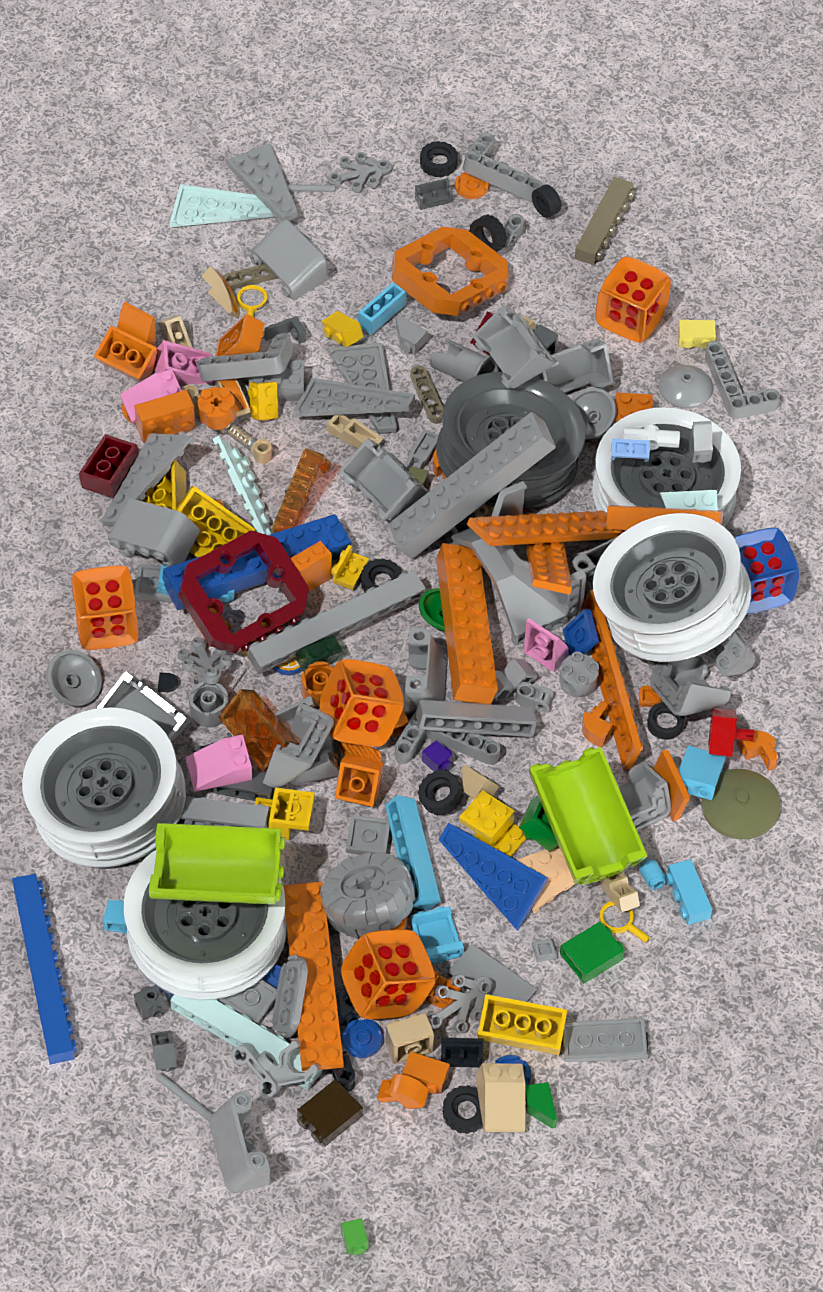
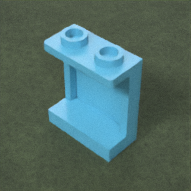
[679,745,726,800]
[411,906,464,964]

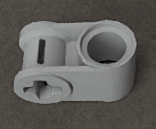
[503,214,524,247]
[515,682,554,713]

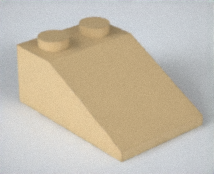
[475,1063,525,1132]

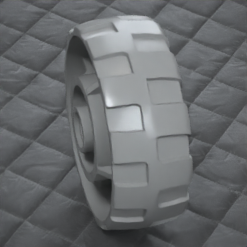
[320,852,415,938]

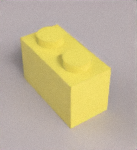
[678,320,716,349]

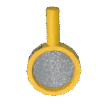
[237,285,267,317]
[599,901,650,943]

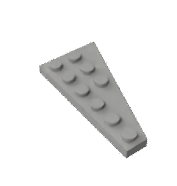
[226,143,298,221]
[328,343,396,434]
[293,378,415,417]
[101,433,195,526]

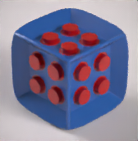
[733,527,799,614]

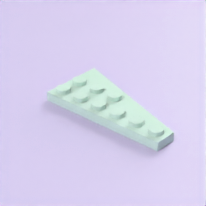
[170,184,276,227]

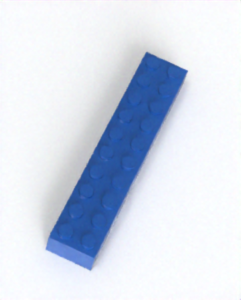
[162,514,351,611]

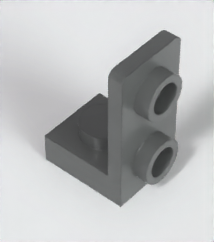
[264,316,306,344]

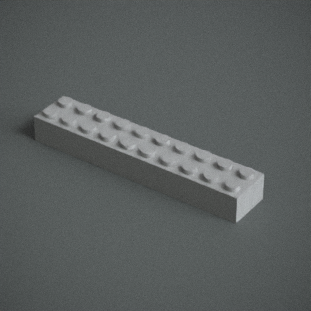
[389,412,556,559]

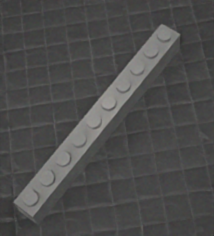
[247,570,426,674]

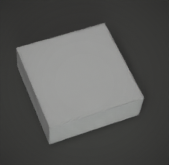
[532,938,557,963]

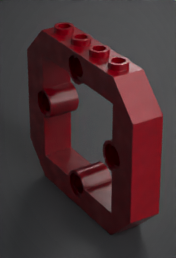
[178,530,309,654]

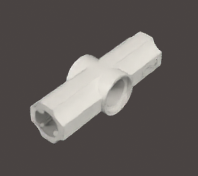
[623,425,680,450]

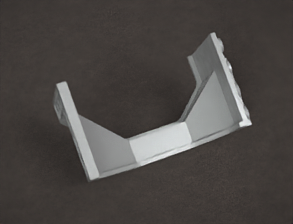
[451,481,586,646]

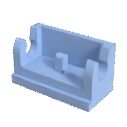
[611,439,650,462]

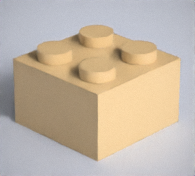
[385,1013,434,1065]

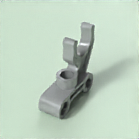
[231,1039,320,1097]

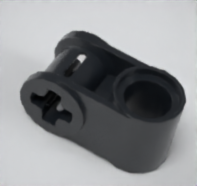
[330,1051,355,1092]

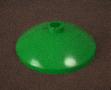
[419,588,445,632]

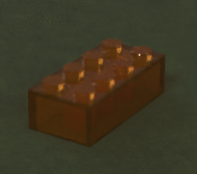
[218,689,300,772]

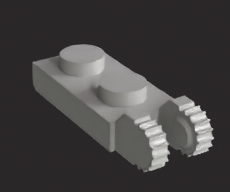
[403,429,438,470]

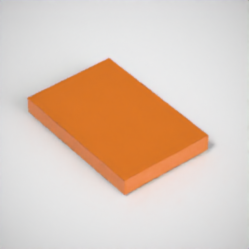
[653,750,690,821]

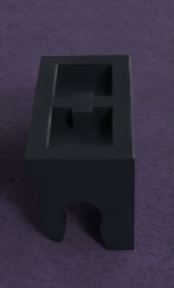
[441,1037,483,1068]

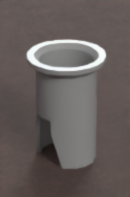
[430,338,499,382]

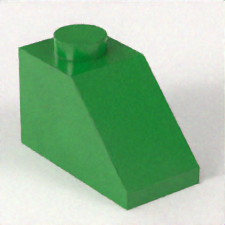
[525,1082,557,1129]

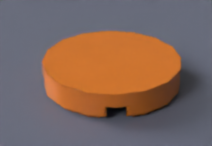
[455,172,489,200]

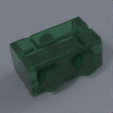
[296,635,342,671]

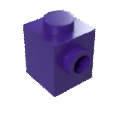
[422,740,453,771]

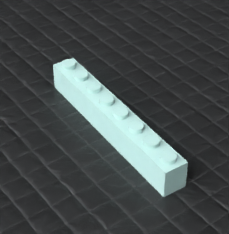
[170,995,322,1091]

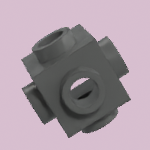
[133,985,167,1020]

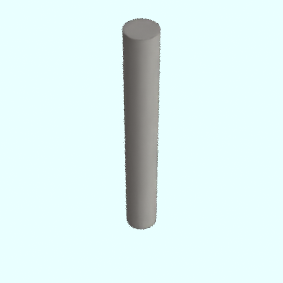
[287,184,335,192]

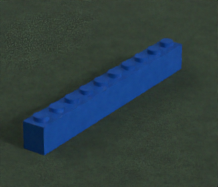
[12,873,77,1065]

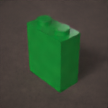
[560,921,625,984]

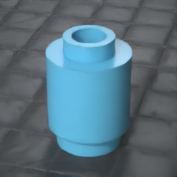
[639,859,666,890]

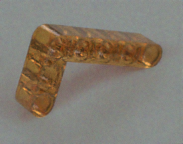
[272,448,331,533]

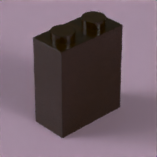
[297,1079,363,1147]

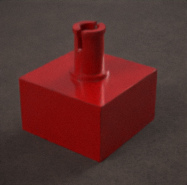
[708,708,754,757]

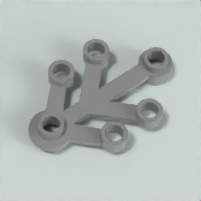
[328,152,392,192]
[178,637,232,684]
[426,974,493,1033]

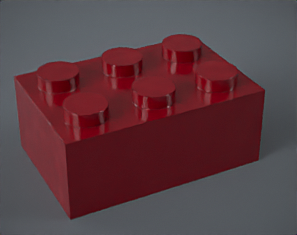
[78,434,139,498]

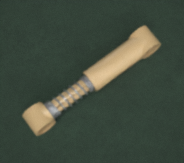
[181,385,272,464]

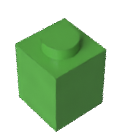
[341,1218,368,1255]

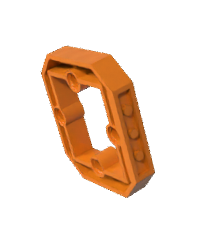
[391,226,508,316]

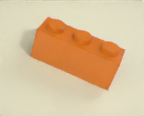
[93,325,157,383]

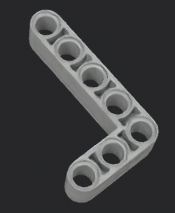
[463,133,543,202]
[196,333,294,381]
[705,341,780,419]
[395,711,501,765]

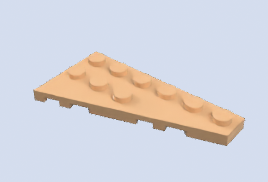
[517,845,575,914]

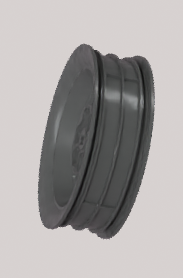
[436,372,586,509]

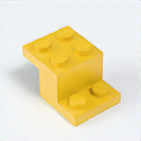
[255,787,315,840]
[459,790,527,858]

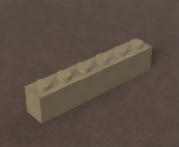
[575,177,635,265]

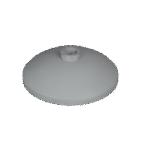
[659,365,713,408]
[571,388,617,440]
[46,650,102,707]

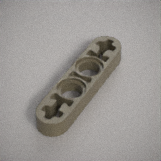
[223,264,278,290]
[410,366,444,424]

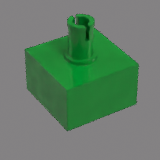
[519,795,558,852]

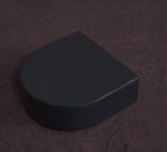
[158,672,178,693]

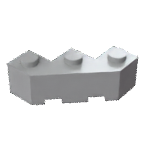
[461,658,537,704]

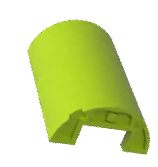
[529,747,647,885]
[149,823,285,905]

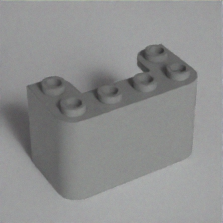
[339,438,427,523]
[108,498,200,567]

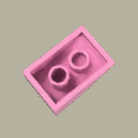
[155,340,214,385]
[120,369,182,424]
[524,618,569,672]
[185,735,252,792]

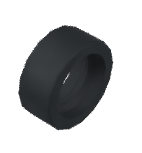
[647,702,685,740]

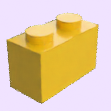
[322,311,363,347]

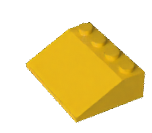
[139,460,186,510]
[176,486,256,558]

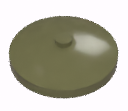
[701,769,781,839]

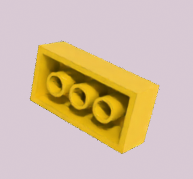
[478,994,567,1055]

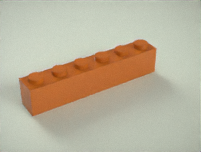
[606,505,723,533]

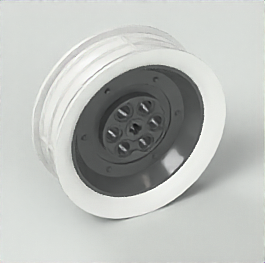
[593,407,741,531]
[593,513,751,662]
[22,708,186,868]
[124,850,287,1000]

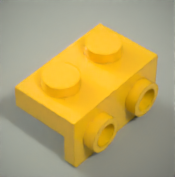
[248,381,278,421]
[331,545,369,591]

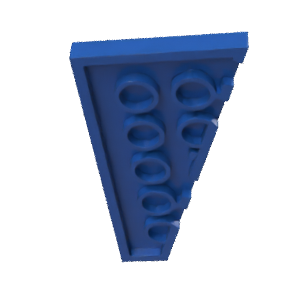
[438,823,549,931]

